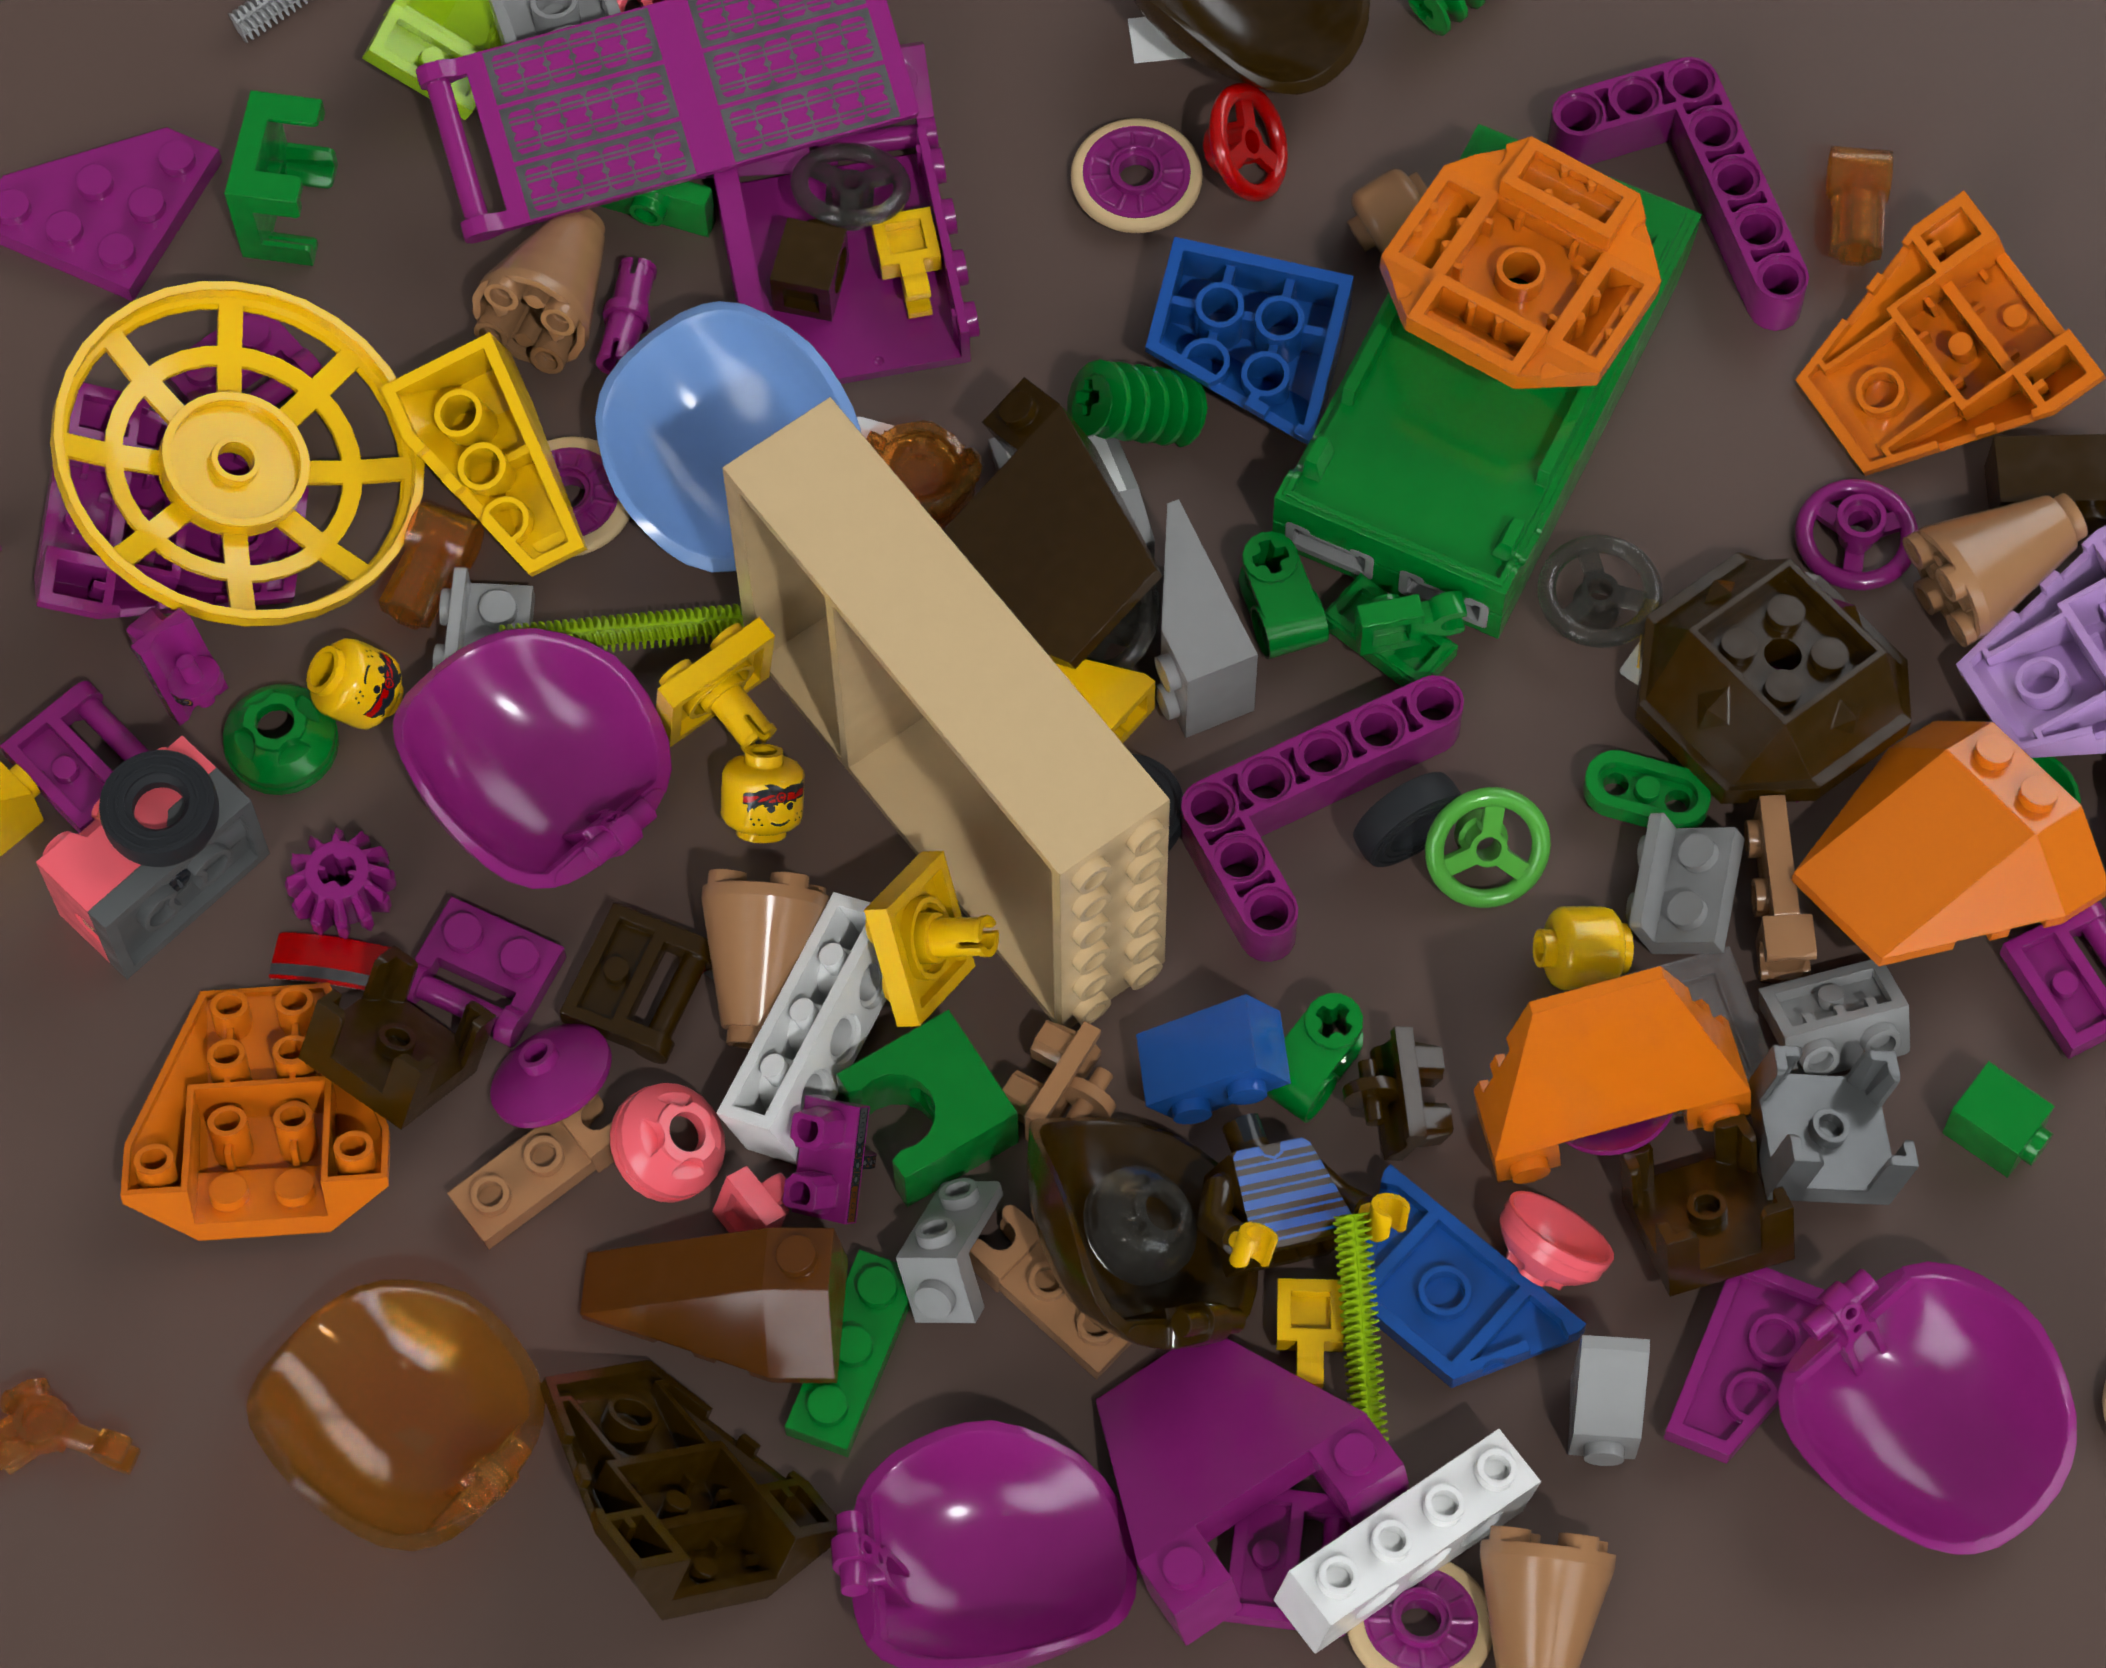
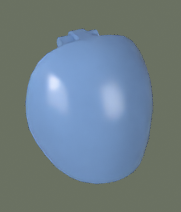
[595,301,861,572]

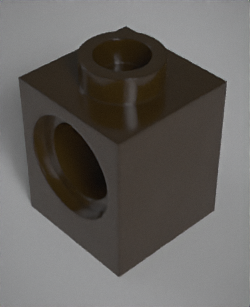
[770,218,849,322]

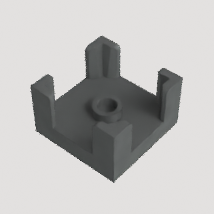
[1748,1045,1919,1205]

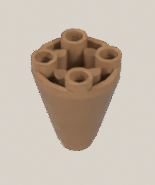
[472,209,605,374]
[1902,493,2088,647]
[701,869,830,1049]
[1479,1526,1616,1668]

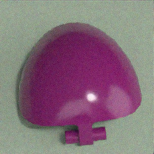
[393,628,672,889]
[1778,1261,2077,1555]
[831,1420,1137,1668]

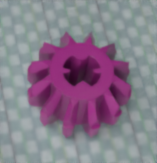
[285,827,397,939]

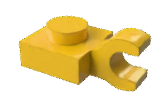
[870,207,942,319]
[1276,1278,1344,1389]

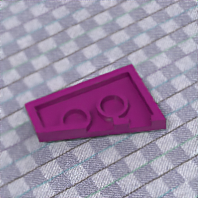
[1663,1268,1825,1464]

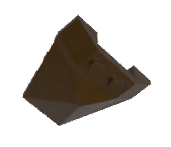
[540,1360,837,1621]

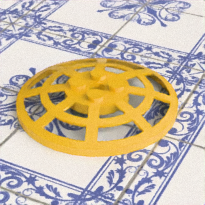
[50,281,425,627]

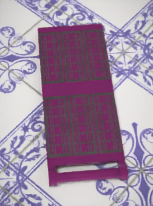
[416,0,919,244]

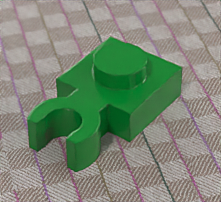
[1354,591,1467,656]

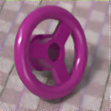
[1795,479,1918,591]

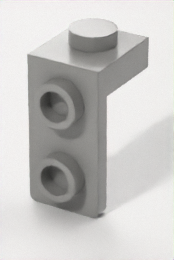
[896,1178,1003,1323]

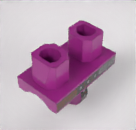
[126,607,229,726]
[782,1094,877,1224]

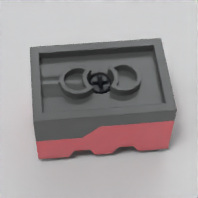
[36,736,270,980]

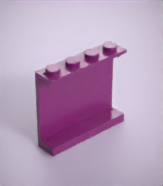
[713,126,980,384]

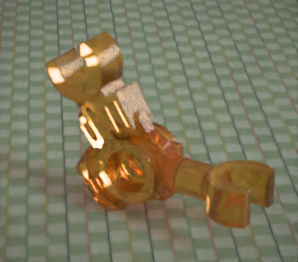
[0,1377,141,1475]

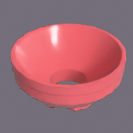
[610,1083,726,1203]
[1500,1191,1614,1290]

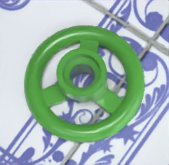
[1425,787,1551,908]

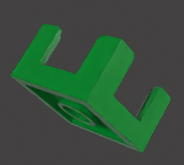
[224,90,338,266]

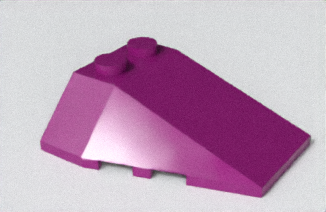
[34,382,309,619]

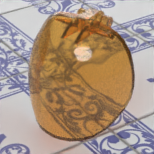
[246,1279,545,1551]

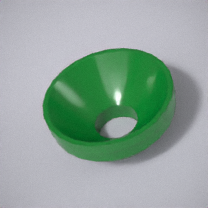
[223,684,339,795]

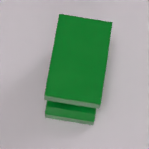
[836,1009,1019,1208]

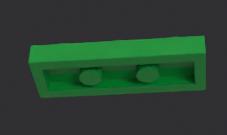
[785,1249,910,1458]

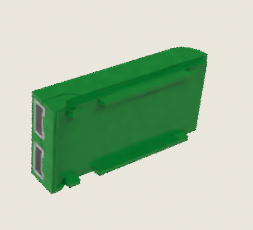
[1272,124,1702,639]

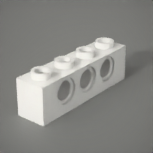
[716,892,887,1165]
[1274,1429,1541,1654]

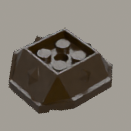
[1635,552,1912,804]

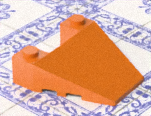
[1474,966,1751,1184]

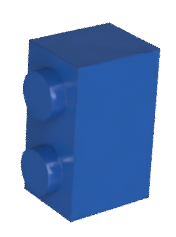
[1136,994,1291,1124]

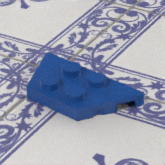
[1366,1164,1586,1388]

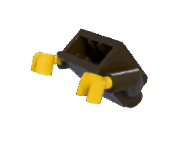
[1197,1113,1410,1278]

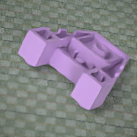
[1956,525,2106,758]

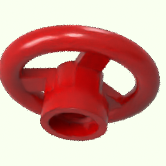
[1203,83,1288,202]

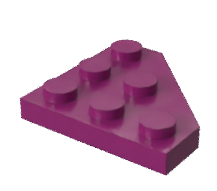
[0,127,222,301]

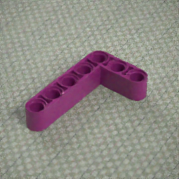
[1547,57,1809,331]
[1181,675,1464,962]

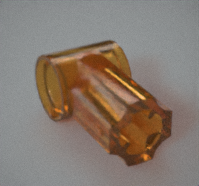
[1826,145,1893,267]
[379,501,485,630]

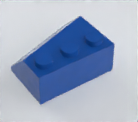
[1145,237,1354,445]

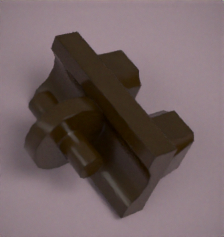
[1342,1026,1454,1161]

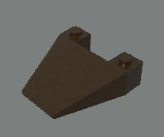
[943,377,1162,669]

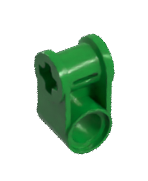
[1238,531,1329,660]
[1267,993,1363,1123]

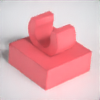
[712,1166,789,1233]

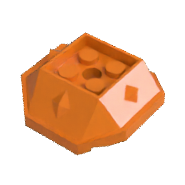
[1379,136,1661,389]

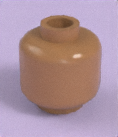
[1346,168,1428,254]

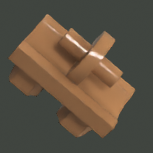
[1002,1020,1117,1141]

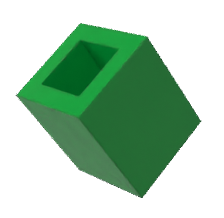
[1942,1061,2055,1178]

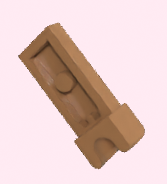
[1744,795,1817,983]
[447,1093,614,1250]
[969,1205,1132,1380]

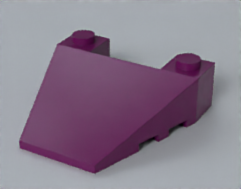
[1096,1338,1410,1646]

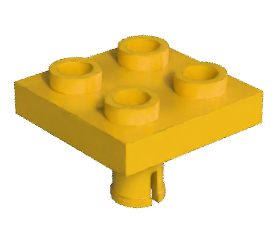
[656,616,777,753]
[864,851,999,1027]

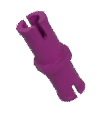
[595,257,657,375]

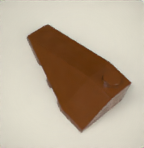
[580,1228,848,1383]

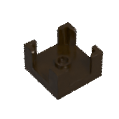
[298,946,496,1130]
[1620,1113,1795,1297]

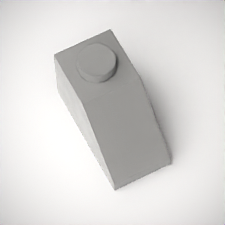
[1568,1335,1650,1466]

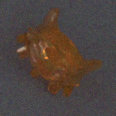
[866,420,983,530]

